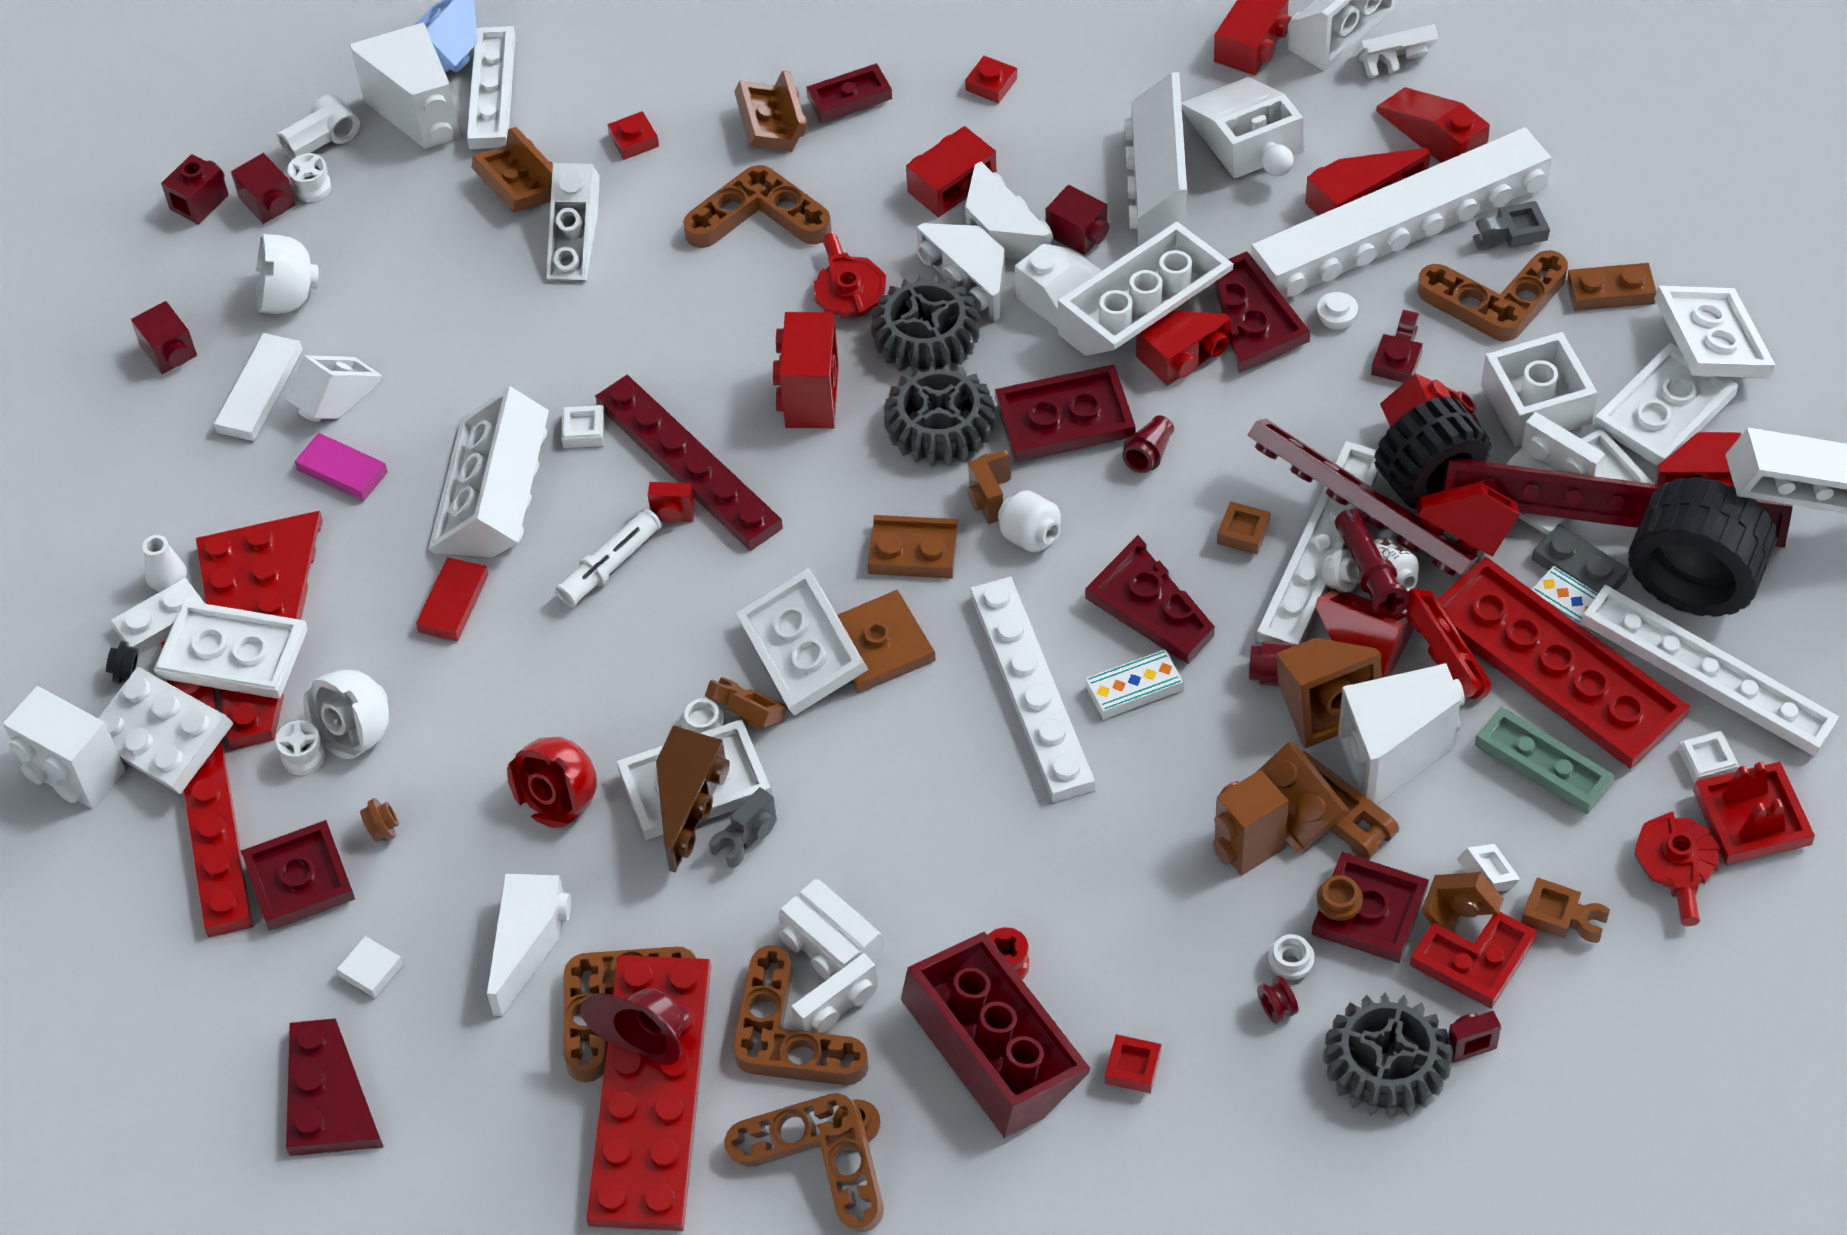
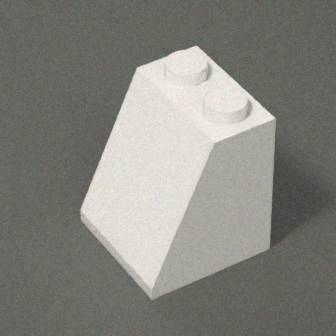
[350,22,461,149]
[1338,663,1465,804]

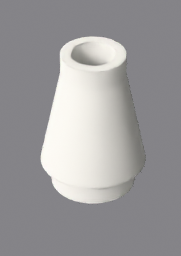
[142,535,187,592]

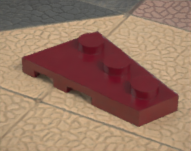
[1214,251,1310,373]
[1085,535,1215,664]
[286,1018,383,1156]

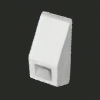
[965,161,1053,260]
[916,223,1005,322]

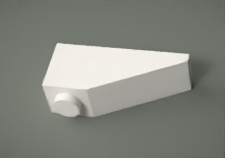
[487,874,571,1016]

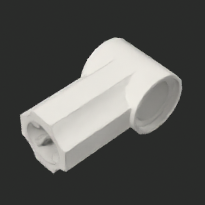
[277,94,360,160]

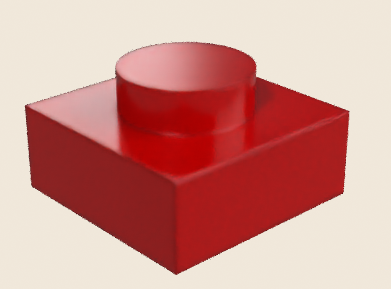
[965,55,1017,103]
[607,111,659,160]
[647,482,695,523]
[1105,1034,1162,1094]

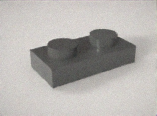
[1532,524,1629,594]

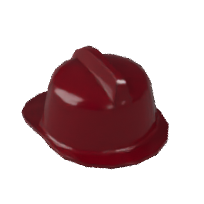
[580,988,690,1065]

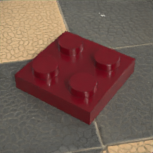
[241,820,355,931]
[1311,852,1429,964]

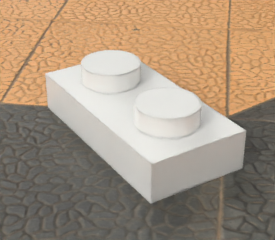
[111,578,205,655]
[791,953,878,1033]

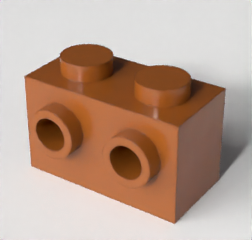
[1213,770,1289,876]

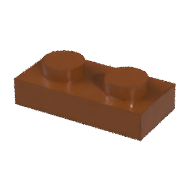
[1567,263,1657,311]

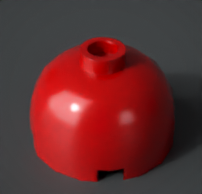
[507,737,597,828]

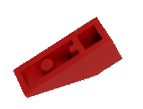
[1376,87,1490,163]
[1305,148,1431,216]

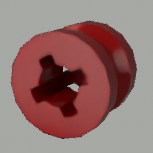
[988,927,1029,979]

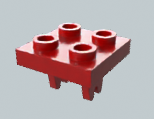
[1693,761,1815,865]

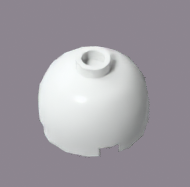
[256,234,318,314]
[303,669,389,759]

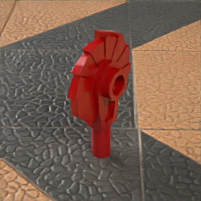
[814,233,886,318]
[1634,811,1721,927]

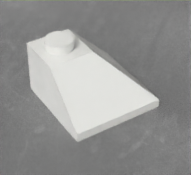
[1015,244,1102,329]

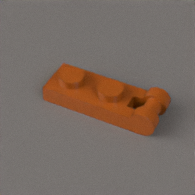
[1303,750,1399,860]

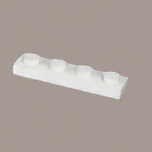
[467,26,515,149]

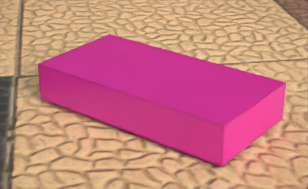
[294,432,388,501]

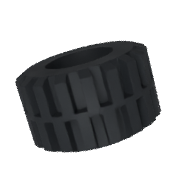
[1374,396,1492,509]

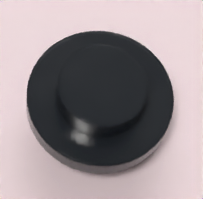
[106,640,139,684]

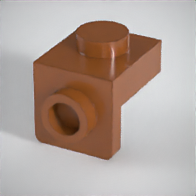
[967,450,1011,524]

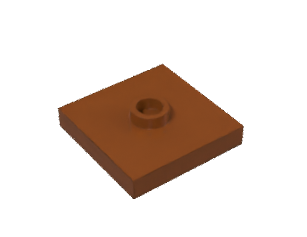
[837,589,936,694]

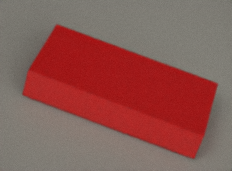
[416,557,489,641]

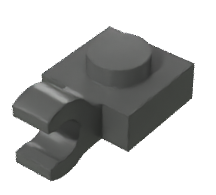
[1473,201,1550,250]
[709,787,777,869]

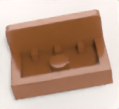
[734,71,807,152]
[471,127,553,213]

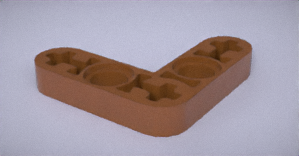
[683,165,832,248]
[1417,250,1568,341]
[733,945,869,1085]
[564,946,696,1082]
[724,1093,884,1232]

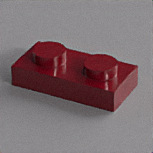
[806,63,892,123]

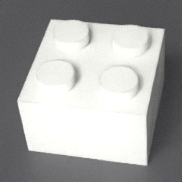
[1481,332,1598,447]
[3,686,126,809]

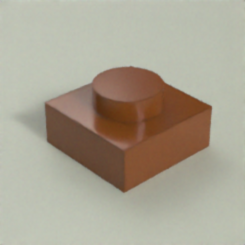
[1217,501,1271,555]

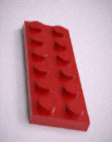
[1437,556,1690,769]
[586,955,712,1231]

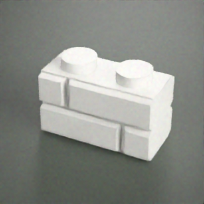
[778,879,884,980]

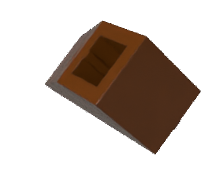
[656,726,730,873]

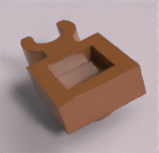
[705,677,788,730]
[1521,877,1610,943]

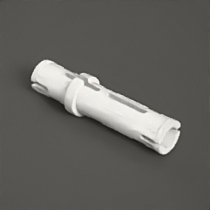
[555,508,662,608]

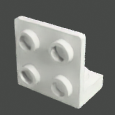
[1506,412,1606,535]

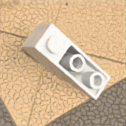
[546,163,600,281]

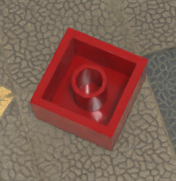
[773,312,839,428]

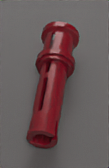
[1334,509,1410,618]

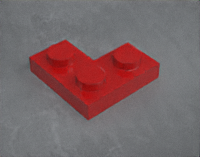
[1409,911,1538,1009]

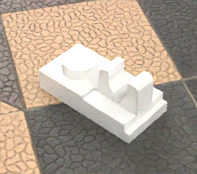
[1353,24,1439,79]

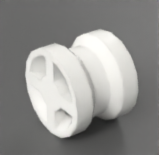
[287,153,332,203]
[275,720,325,776]

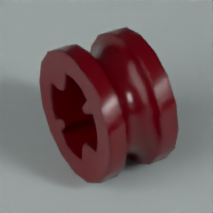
[1257,976,1299,1024]

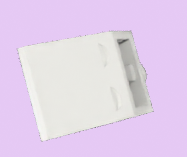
[1181,77,1304,179]

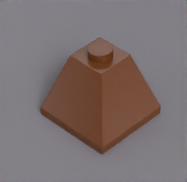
[1276,638,1382,748]

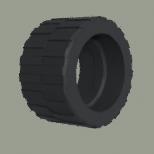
[1628,477,1777,617]

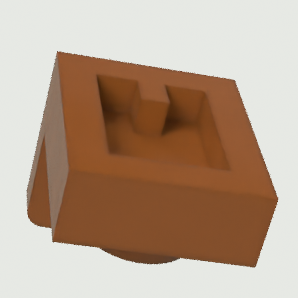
[1422,872,1504,933]

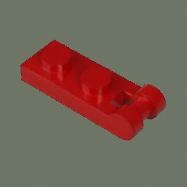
[1405,588,1491,699]

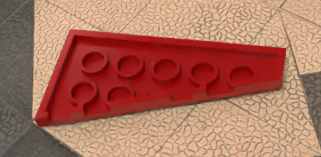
[196,510,323,750]

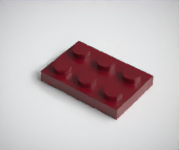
[995,364,1136,462]

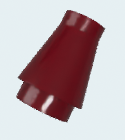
[1122,415,1174,473]

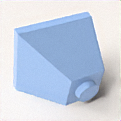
[415,0,477,73]

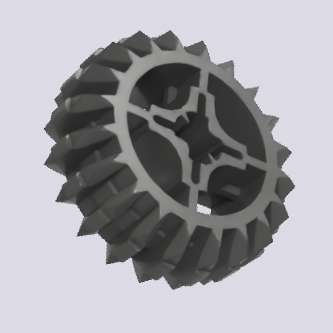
[871,275,980,371]
[884,363,995,466]
[1323,992,1453,1119]

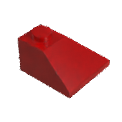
[1315,589,1414,677]

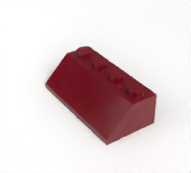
[901,931,1091,1138]

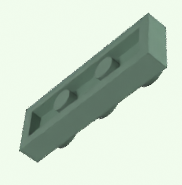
[1475,706,1615,815]

